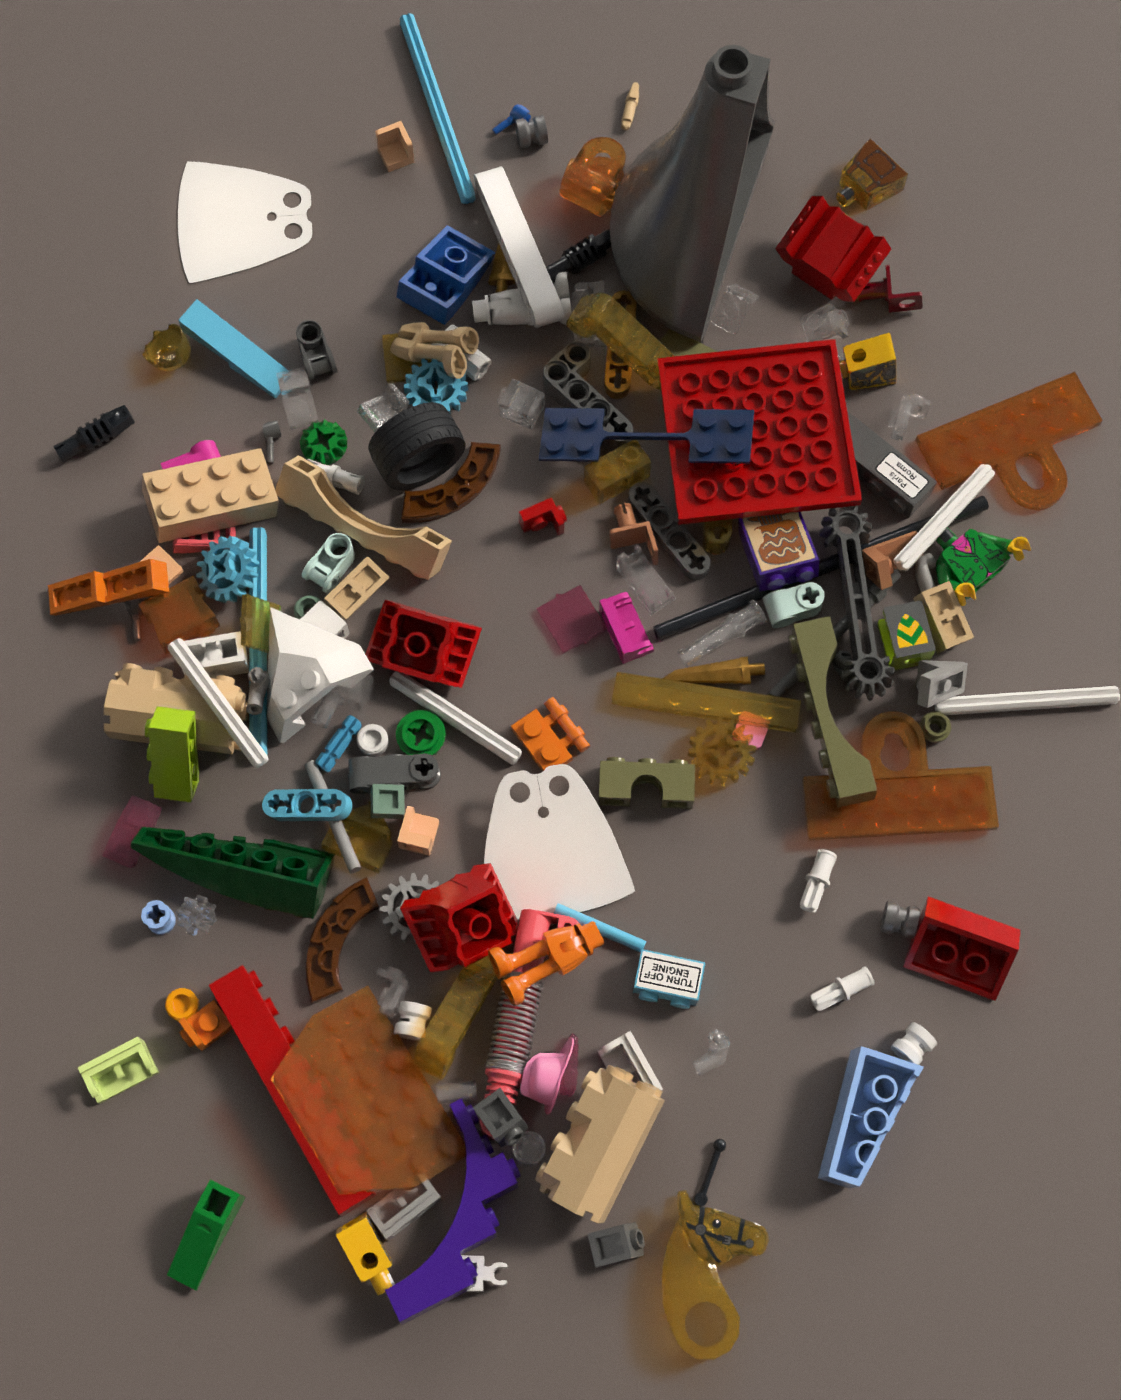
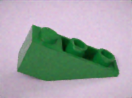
[167,1179,246,1291]

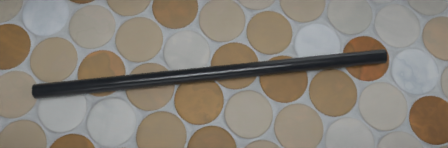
[653,495,989,640]

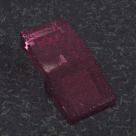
[102,796,162,868]

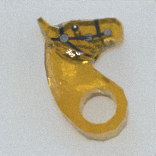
[661,1190,769,1360]

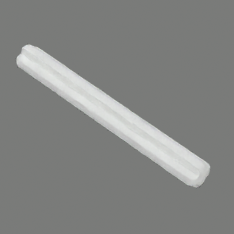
[893,464,995,571]
[168,638,269,769]
[389,671,522,765]

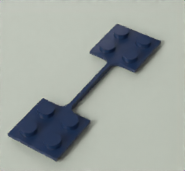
[539,408,754,464]

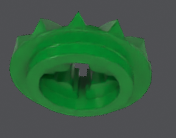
[299,419,348,465]
[396,710,446,756]

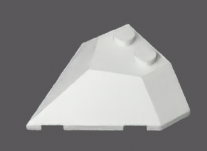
[266,607,374,743]

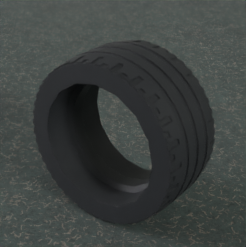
[368,402,466,490]

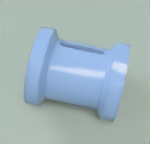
[141,900,176,935]

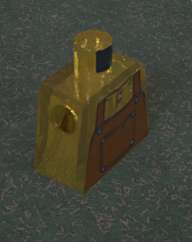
[836,138,908,210]

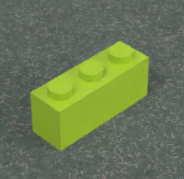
[145,706,199,802]

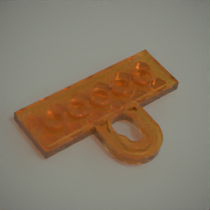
[915,372,1103,510]
[802,711,999,841]

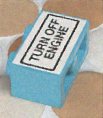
[633,949,705,1009]

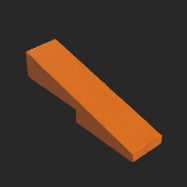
[48,559,169,616]

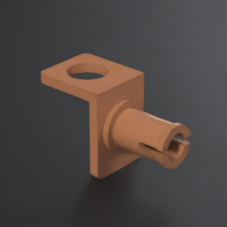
[609,503,658,565]

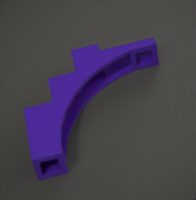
[385,1098,521,1325]

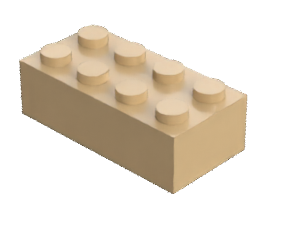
[142,448,279,543]

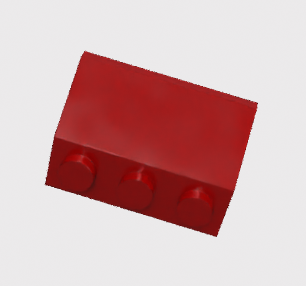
[903,896,1021,1001]

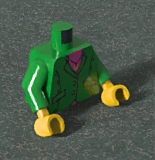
[935,527,1031,606]

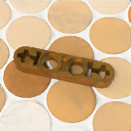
[604,290,637,399]

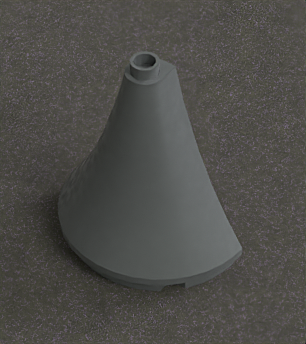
[610,45,775,343]

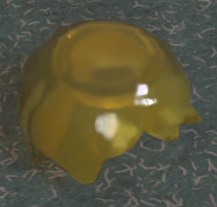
[142,324,191,371]

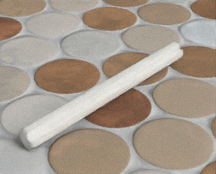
[935,686,1120,715]

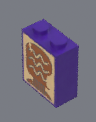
[738,512,819,592]

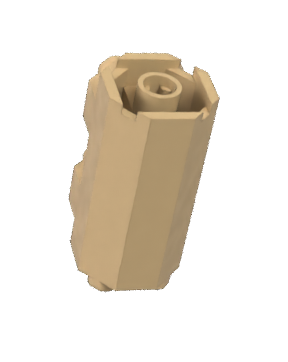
[104,663,249,754]
[535,1065,665,1223]

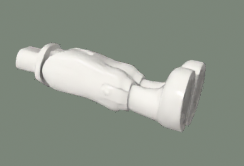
[472,272,573,326]

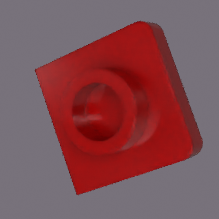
[519,497,567,535]

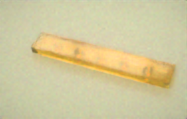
[612,672,801,733]

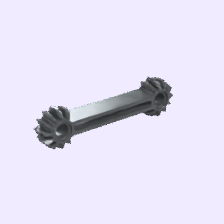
[820,506,895,701]

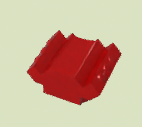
[775,196,891,302]
[365,600,482,688]
[400,863,519,972]

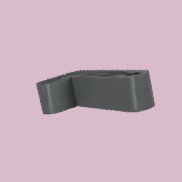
[543,341,633,454]

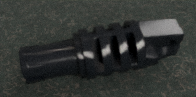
[546,229,611,283]
[53,405,135,463]

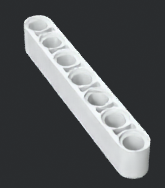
[474,166,564,328]

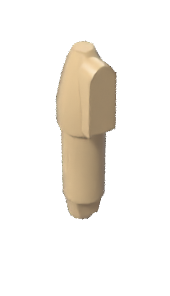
[621,82,639,131]

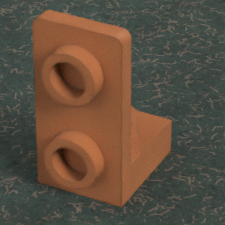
[862,531,923,590]

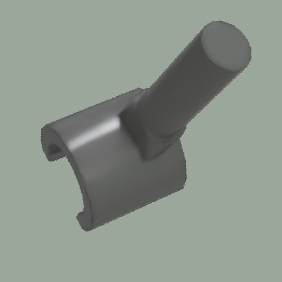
[263,420,282,464]
[124,598,146,641]

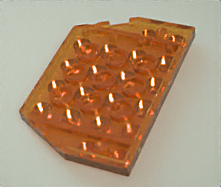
[271,985,466,1194]

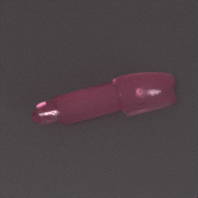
[560,1033,579,1097]

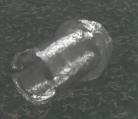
[436,1079,477,1107]

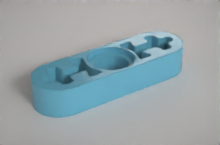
[262,789,352,821]

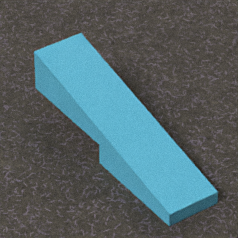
[178,299,294,398]

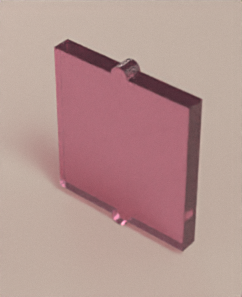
[537,585,607,654]

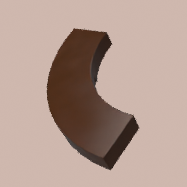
[401,442,501,523]
[306,877,379,1004]

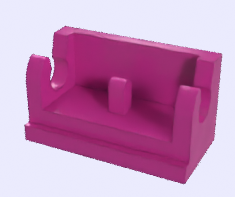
[599,592,654,664]

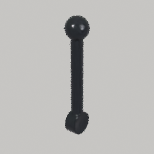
[694,1138,726,1206]

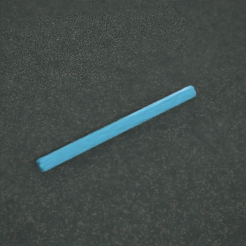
[400,13,476,204]
[249,527,267,754]

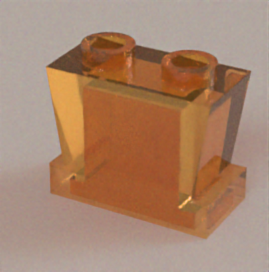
[138,575,220,654]

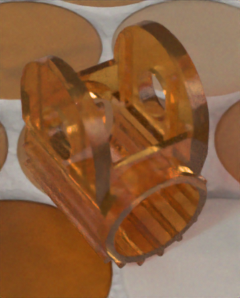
[559,137,626,217]

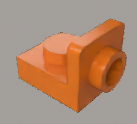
[179,1000,233,1051]

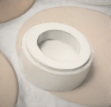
[357,724,389,757]

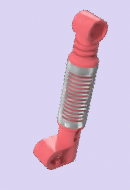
[479,909,580,1140]

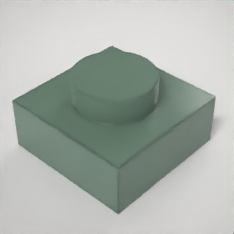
[371,784,405,819]

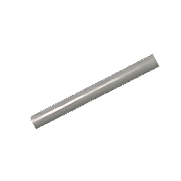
[304,760,361,874]

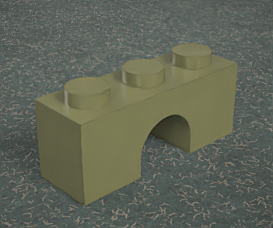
[598,757,695,809]

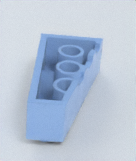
[818,1046,924,1189]

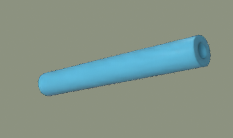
[554,903,646,953]

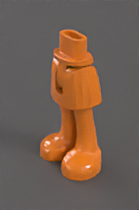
[488,921,604,1006]

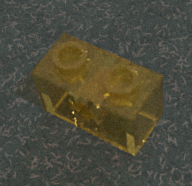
[584,440,652,505]

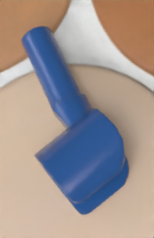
[492,104,531,135]

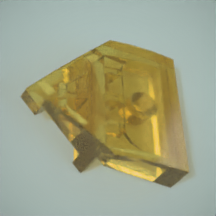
[321,801,393,874]

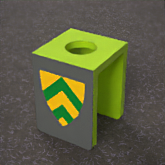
[877,601,936,670]

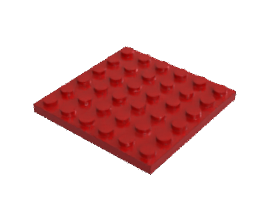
[657,339,862,525]

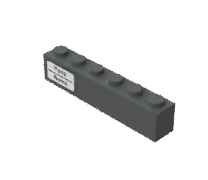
[847,411,937,518]

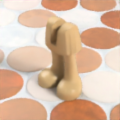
[390,322,479,379]

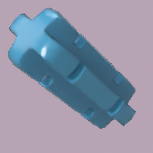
[315,715,362,772]

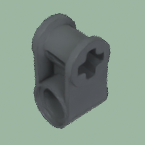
[296,320,338,381]

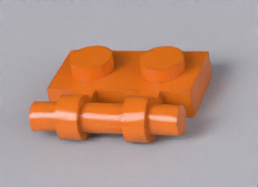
[511,697,590,772]

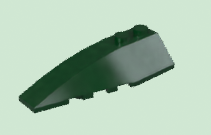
[130,827,335,919]

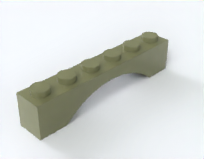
[788,616,877,807]

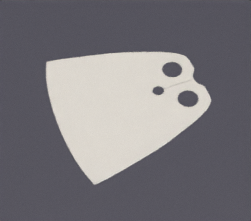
[178,161,312,283]
[484,764,635,920]

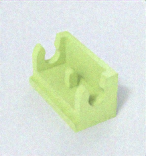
[78,1037,159,1104]

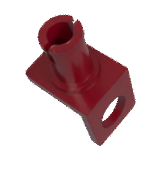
[858,264,923,313]

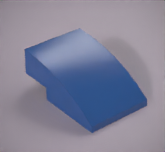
[396,225,495,325]

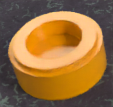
[165,988,200,1022]

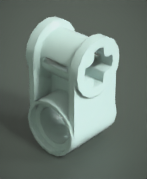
[302,533,355,594]
[763,582,825,628]

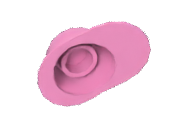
[520,1037,574,1115]

